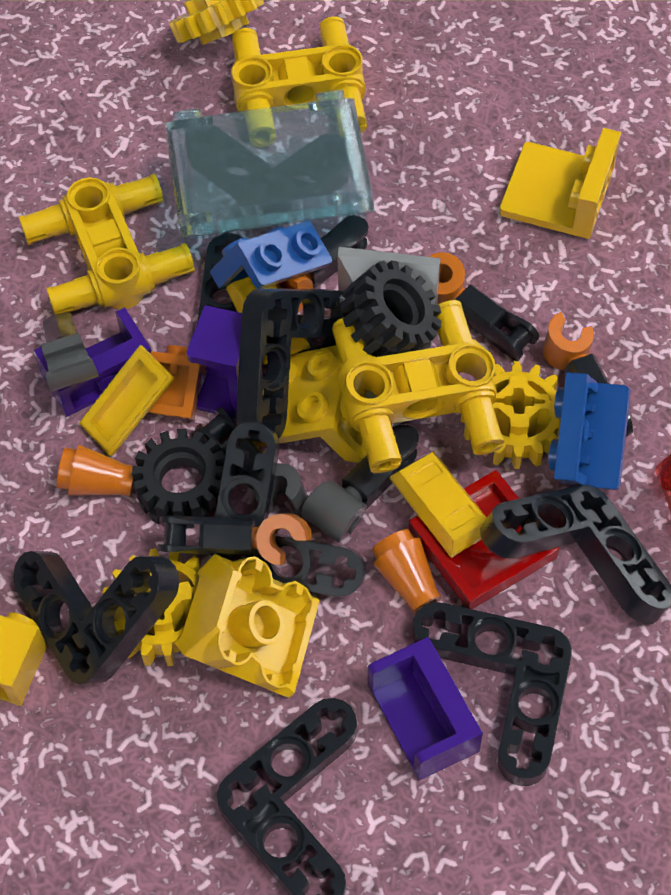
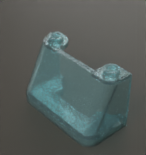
[164,90,375,240]

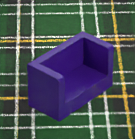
[186,305,242,419]
[33,307,151,417]
[368,637,483,781]

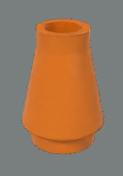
[56,445,134,497]
[371,529,442,614]

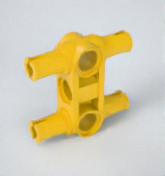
[231,16,367,148]
[18,173,195,314]
[332,300,504,473]

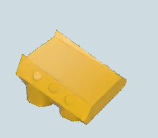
[175,554,320,698]

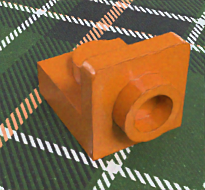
[148,345,207,420]

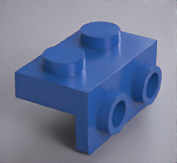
[210,220,332,289]
[548,373,631,490]

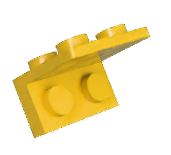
[499,128,621,240]
[254,345,368,463]

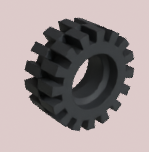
[341,260,442,357]
[132,429,225,529]

